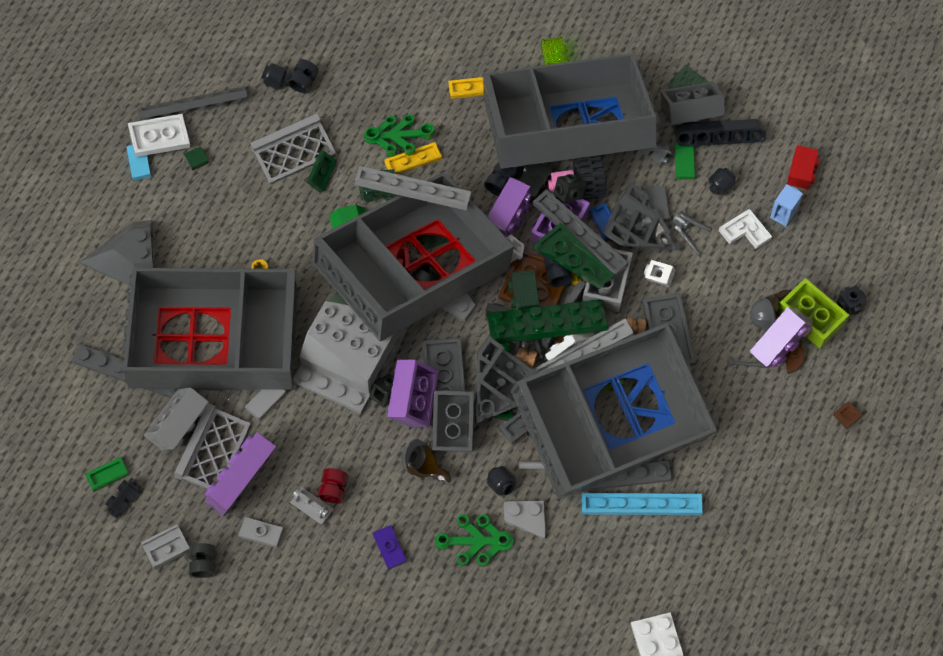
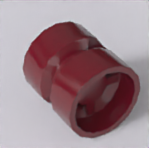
[317,468,348,504]

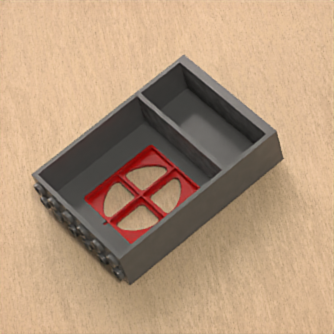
[312,172,514,342]
[120,268,297,390]

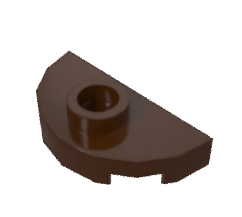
[785,343,805,374]

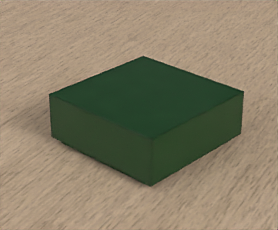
[184,146,209,171]

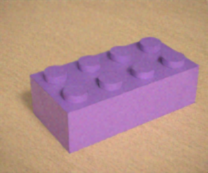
[204,432,276,515]

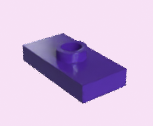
[372,525,407,570]

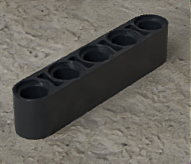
[674,119,766,146]

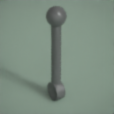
[727,359,768,368]

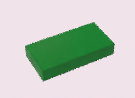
[674,144,695,180]
[85,457,130,492]

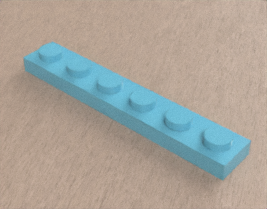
[581,493,703,515]

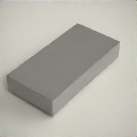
[245,389,286,421]

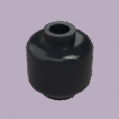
[261,63,289,90]
[708,168,736,195]
[487,466,516,496]

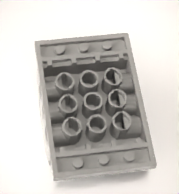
[293,293,410,414]

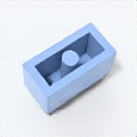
[770,184,803,226]

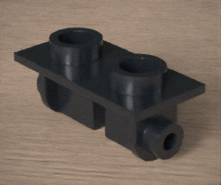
[104,478,141,518]

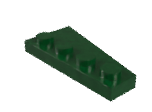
[533,223,614,289]

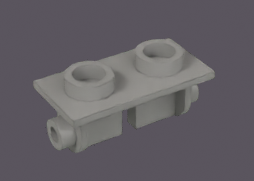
[290,487,334,525]

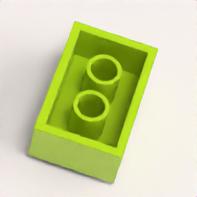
[777,278,849,349]

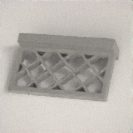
[250,114,336,184]
[175,403,251,490]

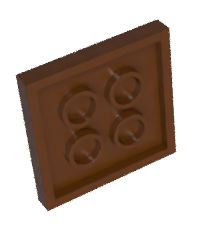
[498,250,565,308]

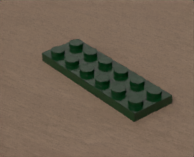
[487,299,608,344]

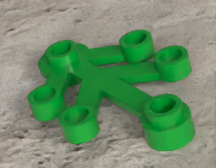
[364,115,435,157]
[435,514,513,567]

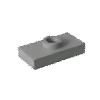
[238,517,283,548]

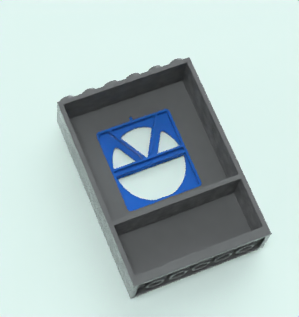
[482,53,659,169]
[511,322,717,500]

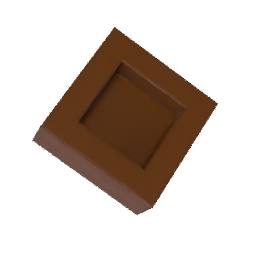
[833,401,862,429]

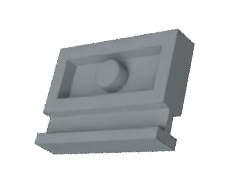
[141,524,190,570]

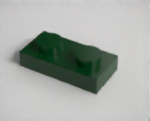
[306,151,337,192]

